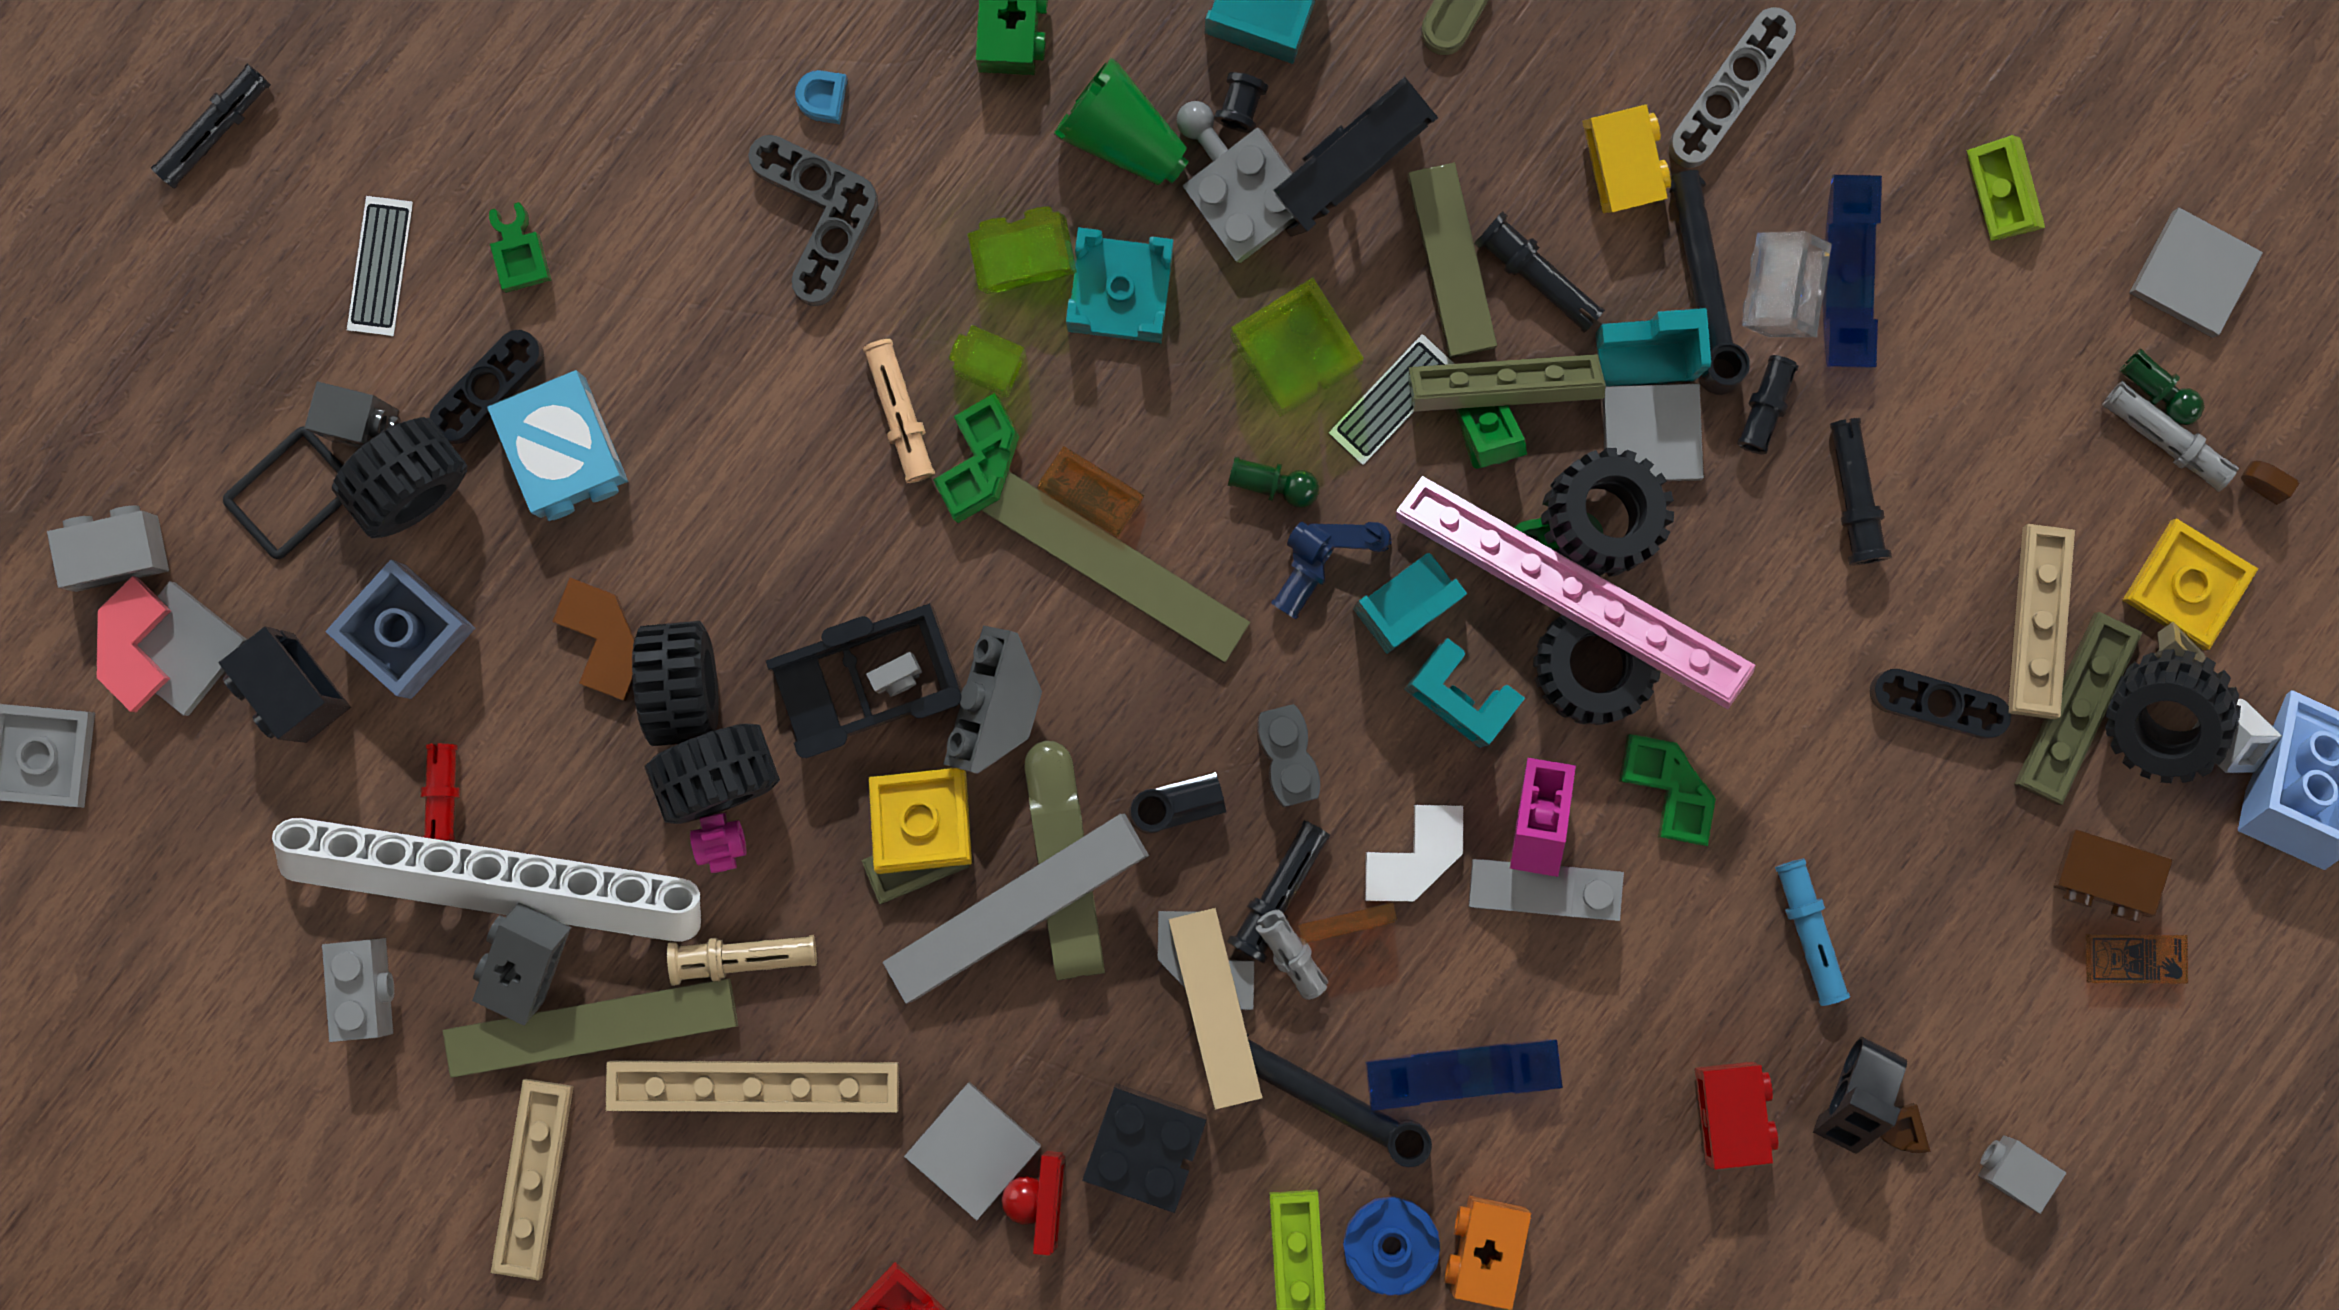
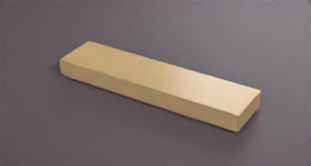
[2008,524,2075,719]
[1168,908,1262,1110]
[491,1079,574,1280]

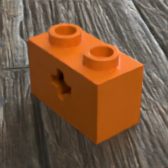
[1444,1196,1532,1310]

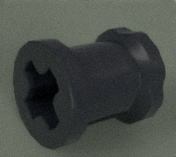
[1214,72,1268,133]

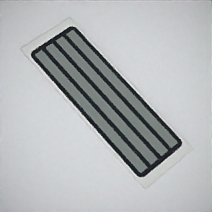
[347,196,413,336]
[1329,334,1454,465]

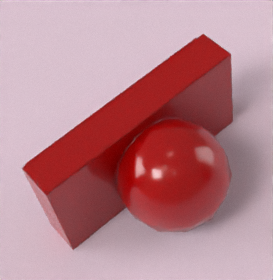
[1002,1151,1065,1256]

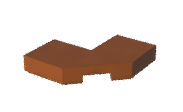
[552,578,635,701]

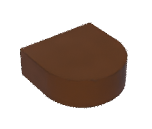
[2241,460,2300,505]

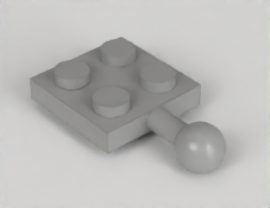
[1176,101,1296,263]

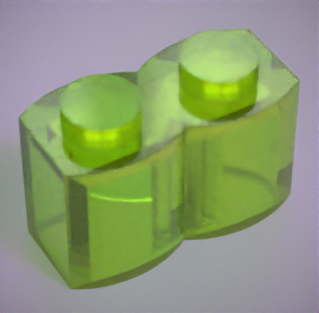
[968,206,1077,294]

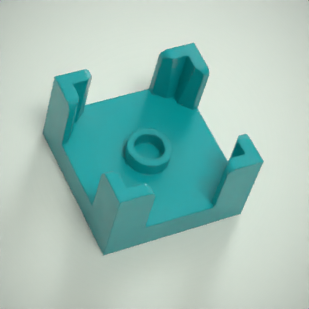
[1066,227,1173,343]
[1404,638,1525,748]

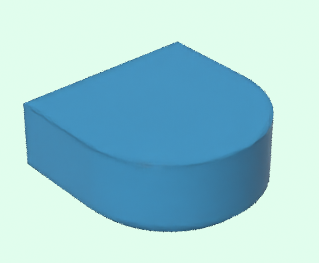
[795,70,848,124]

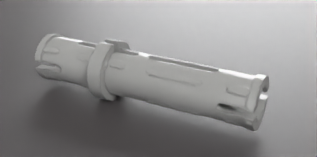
[2102,381,2239,492]

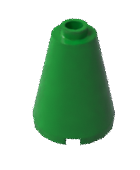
[1053,58,1189,185]

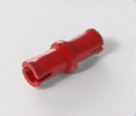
[420,743,460,842]

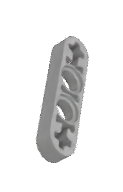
[1669,7,1796,168]

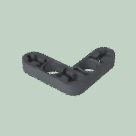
[748,135,878,306]

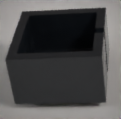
[218,626,352,743]
[1082,1083,1207,1213]

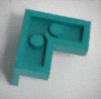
[1205,0,1316,64]
[1596,308,1711,387]
[1353,553,1467,654]

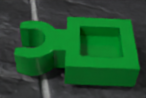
[489,202,552,293]

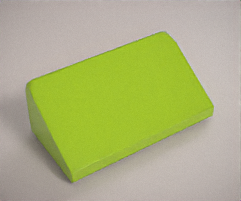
[1966,135,2045,241]

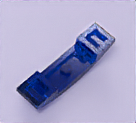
[1823,174,1882,368]
[1365,1039,1563,1111]

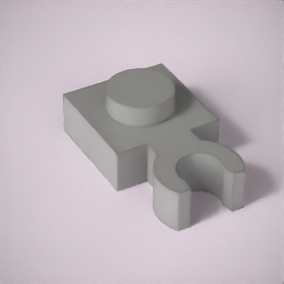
[866,652,922,697]

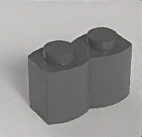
[1257,704,1320,807]

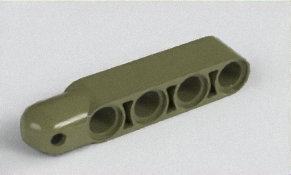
[1025,741,1105,981]

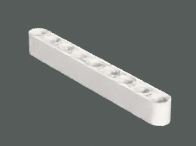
[272,818,701,942]

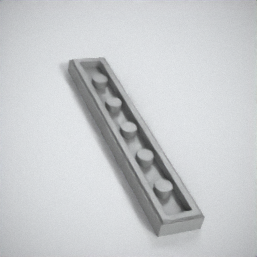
[883,814,1149,1004]

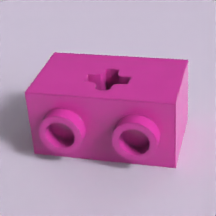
[1510,758,1576,877]

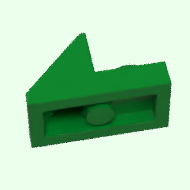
[1455,405,1527,469]

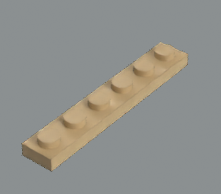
[606,1061,899,1113]

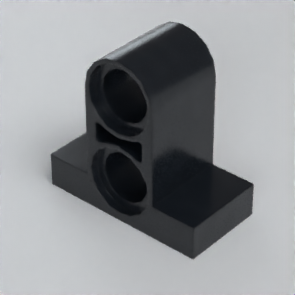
[1813,1037,1907,1154]

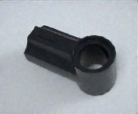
[1129,772,1226,834]

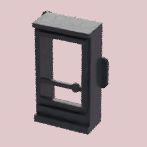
[1273,76,1438,237]
[766,603,962,758]

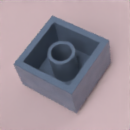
[325,560,476,699]

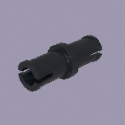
[1737,355,1799,455]

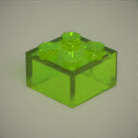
[1230,277,1364,417]

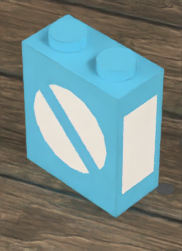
[487,370,628,521]

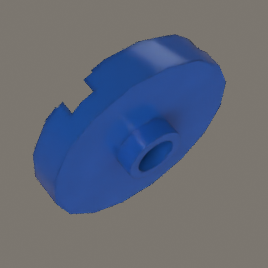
[1343,1196,1440,1295]

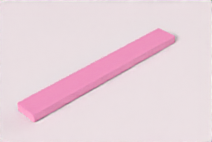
[1396,476,1755,709]

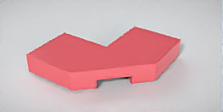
[97,576,171,713]

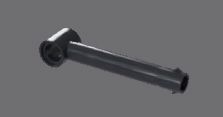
[1669,170,1750,395]
[1247,1034,1432,1167]

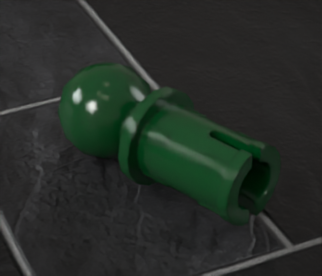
[2119,348,2205,425]
[1227,456,1319,508]

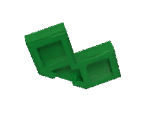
[933,393,1020,523]
[1619,734,1716,846]

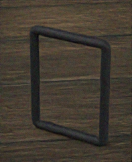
[223,426,343,559]

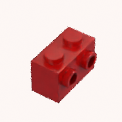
[1695,1062,1779,1169]

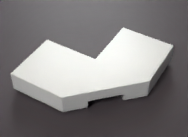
[1365,805,1463,901]

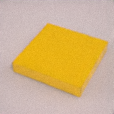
[2123,518,2258,650]
[869,768,972,874]

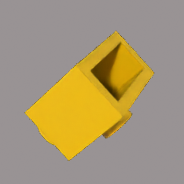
[1582,104,1671,213]

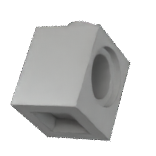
[1978,1135,2066,1214]

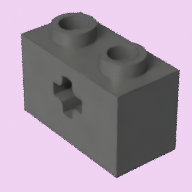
[304,381,401,449]
[472,903,571,1026]

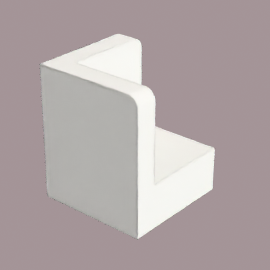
[2193,699,2282,773]

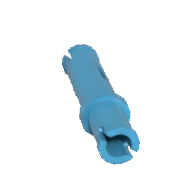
[1775,858,1850,1006]

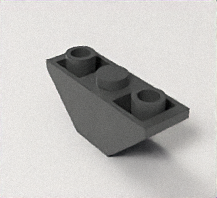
[944,625,1042,774]

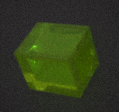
[949,325,1027,398]

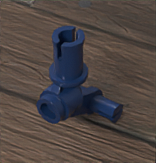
[1271,521,1392,620]

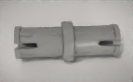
[1256,910,1328,1000]

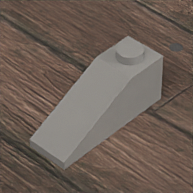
[1468,859,1624,921]

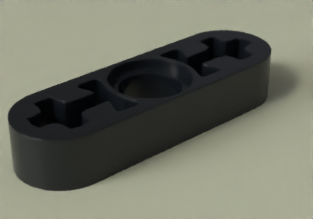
[430,330,544,444]
[1870,669,2011,739]

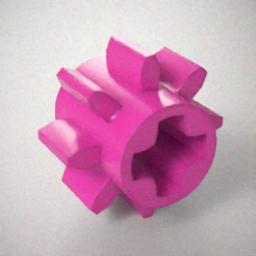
[690,813,747,873]

